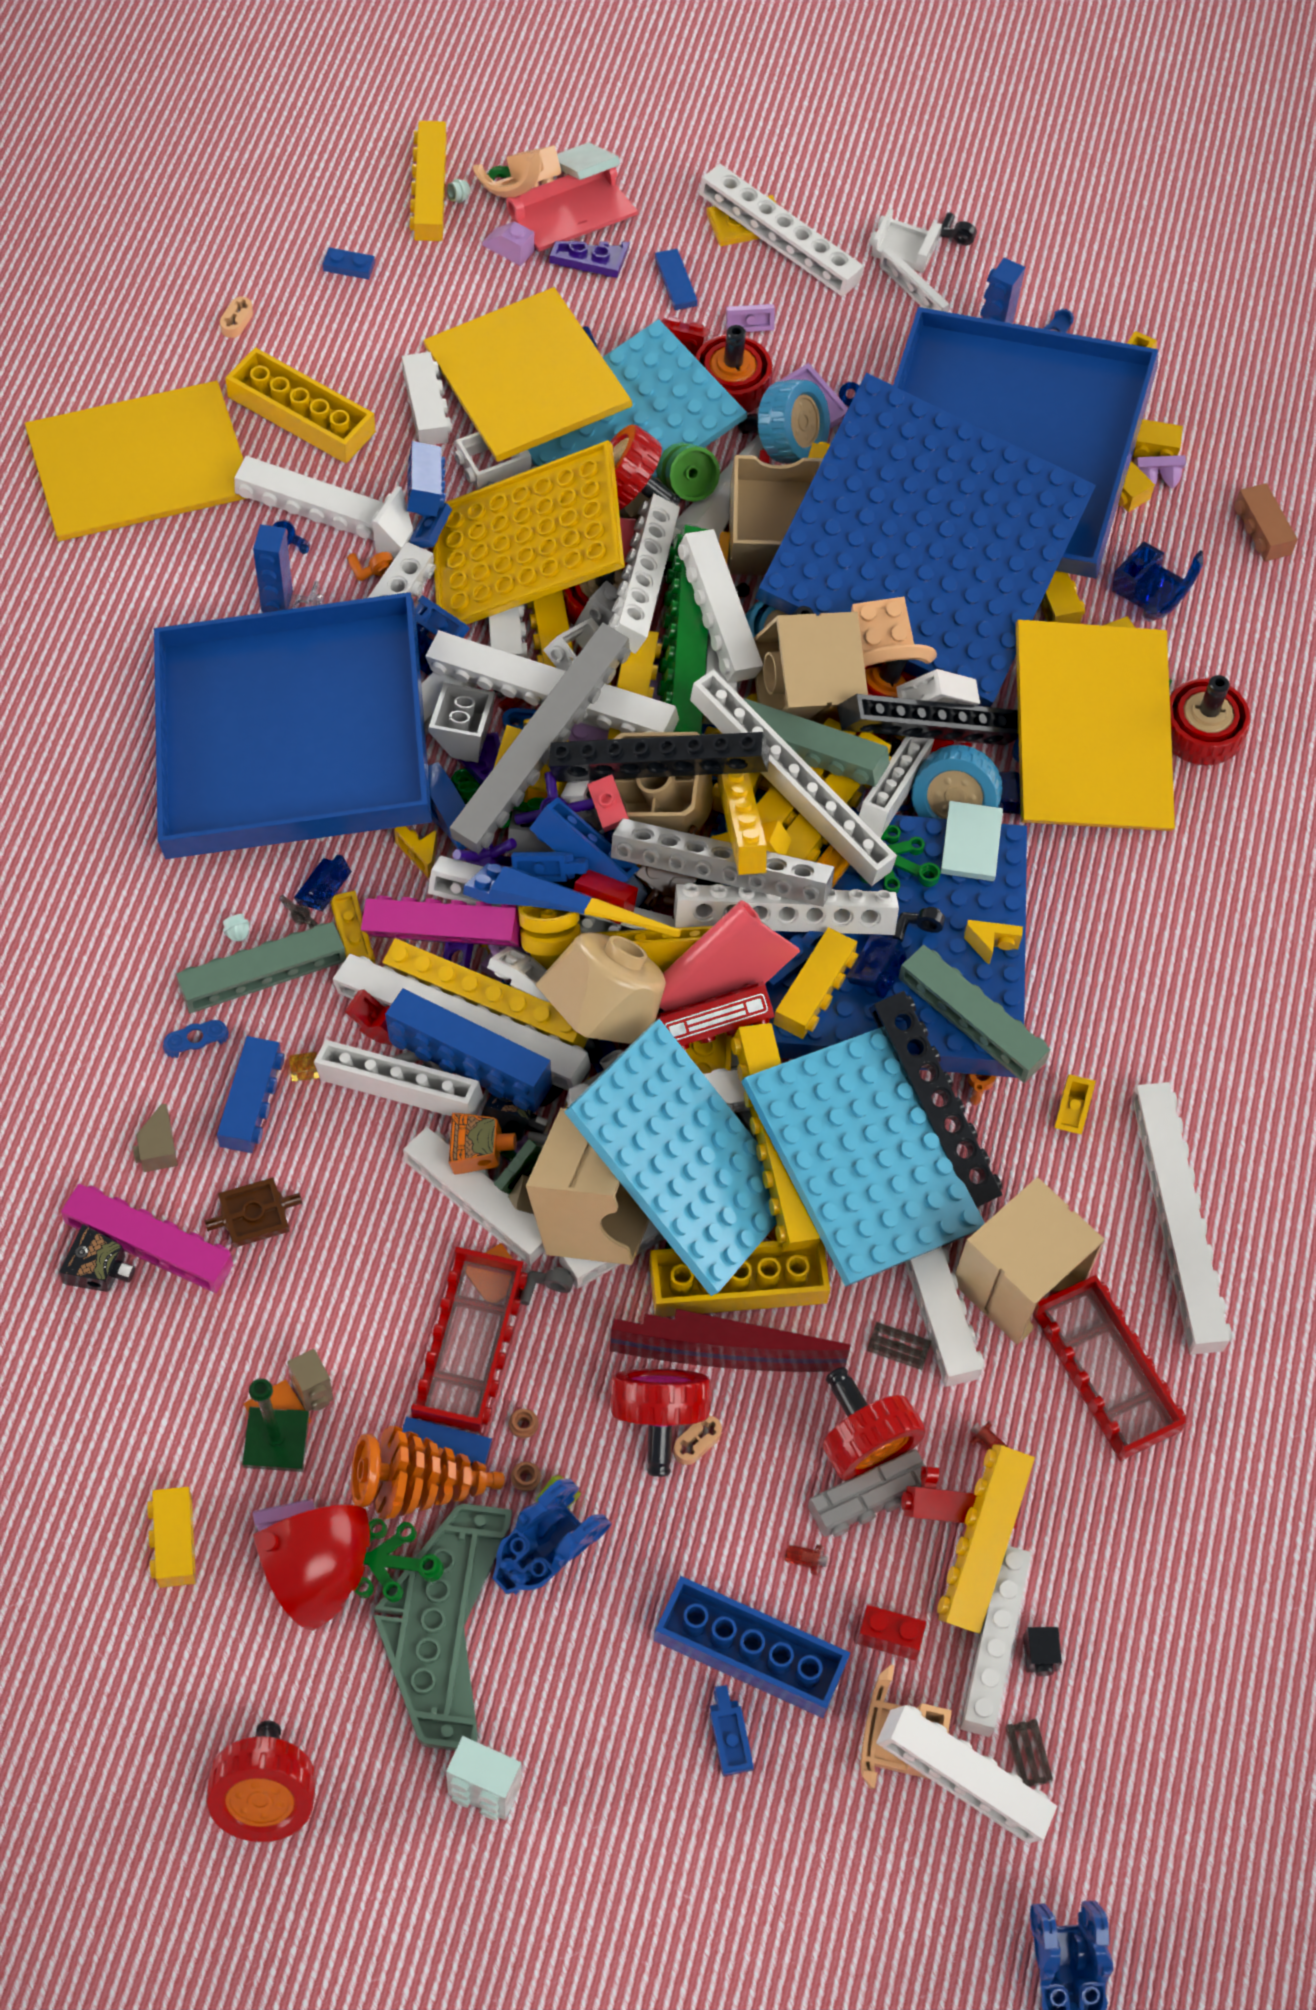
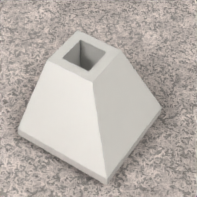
[372,485,413,559]

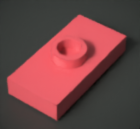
[587,774,629,832]

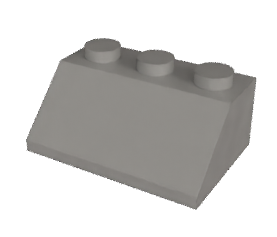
[428,682,495,763]

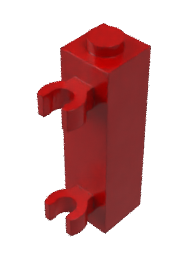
[901,1466,1018,1529]

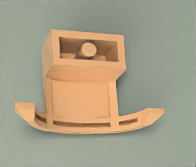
[473,145,562,197]
[851,597,937,667]
[861,1665,952,1789]

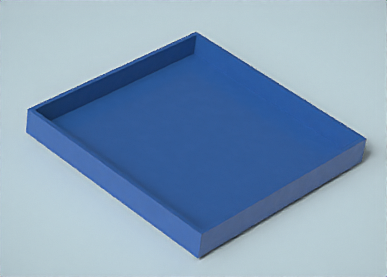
[893,307,1159,579]
[755,372,1096,707]
[154,592,432,859]
[744,812,1027,1078]

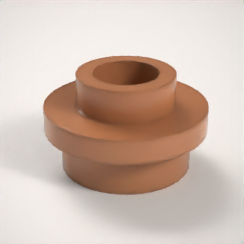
[509,1409,539,1438]
[511,1462,541,1492]

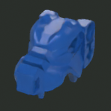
[492,1479,612,1595]
[1030,1900,1114,2010]

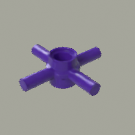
[515,772,595,825]
[453,838,517,867]

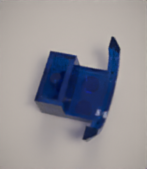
[1112,541,1204,622]

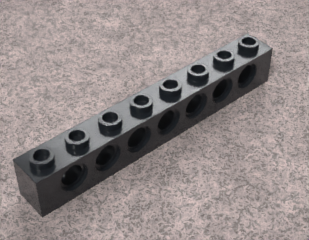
[837,694,1019,745]
[548,732,770,782]
[869,990,1003,1207]

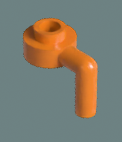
[347,552,394,581]
[967,1074,996,1105]

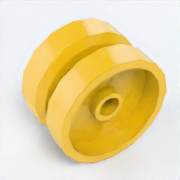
[518,906,581,956]

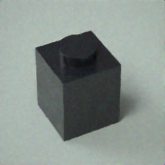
[1023,1627,1062,1676]

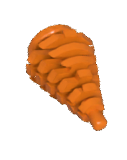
[351,1426,505,1519]

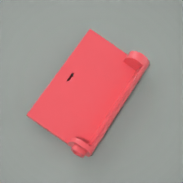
[506,167,638,252]
[660,900,800,1011]

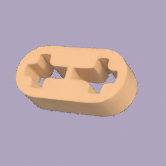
[220,297,253,338]
[673,1416,722,1465]

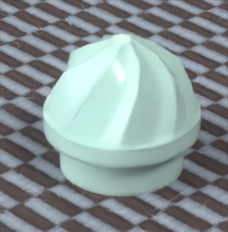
[447,179,471,203]
[223,914,250,941]

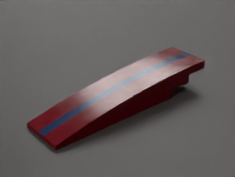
[610,1309,851,1372]

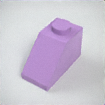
[482,221,534,266]

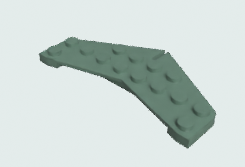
[373,1504,512,1751]

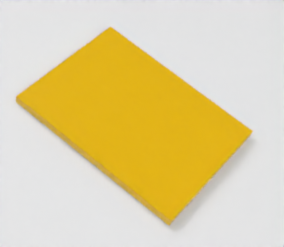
[423,287,633,462]
[25,380,248,542]
[433,440,625,625]
[1015,619,1175,831]

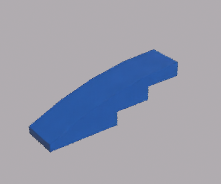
[428,762,467,850]

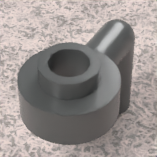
[519,1267,574,1305]

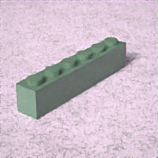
[744,698,890,787]
[176,921,346,1014]
[898,945,1051,1083]

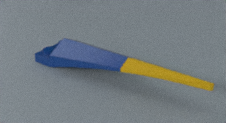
[463,863,681,937]

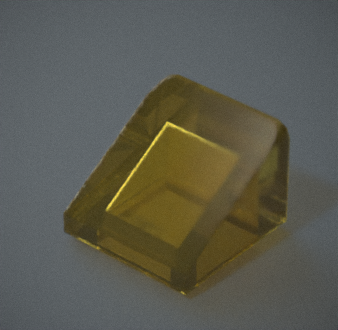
[289,1052,320,1082]

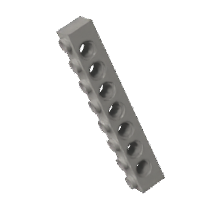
[611,818,834,907]

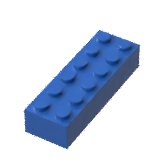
[385,988,552,1113]
[654,1576,850,1718]

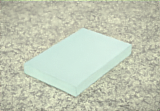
[557,142,620,180]
[940,801,1003,881]

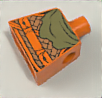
[449,1113,517,1174]

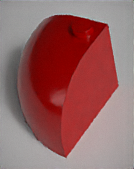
[253,1505,370,1631]

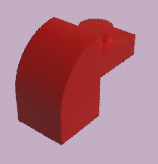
[344,989,393,1045]

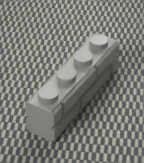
[808,1449,925,1537]

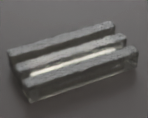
[867,1322,932,1370]
[1005,1719,1053,1787]

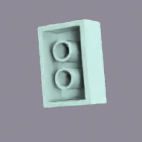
[446,1736,521,1821]

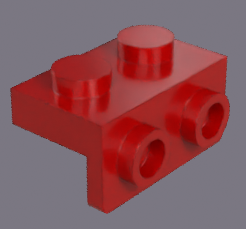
[661,317,710,357]

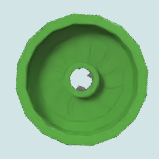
[656,442,720,502]

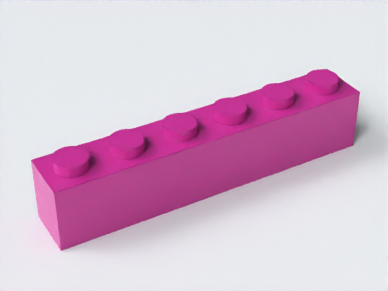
[361,895,522,947]
[61,1183,233,1294]

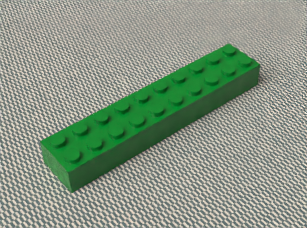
[657,525,708,735]

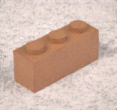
[1234,483,1298,562]

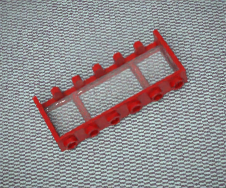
[411,1247,528,1434]
[1033,1275,1187,1462]

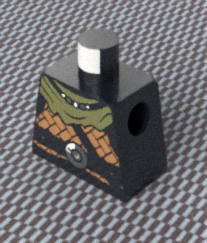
[481,1094,549,1141]
[59,1224,135,1292]

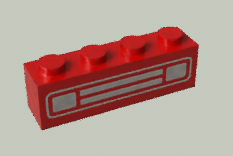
[657,981,775,1050]

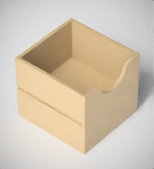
[728,455,823,575]
[754,612,868,724]
[526,1108,650,1265]
[955,1177,1105,1345]

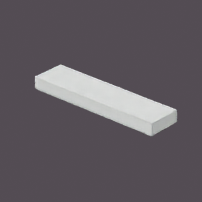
[880,246,950,312]

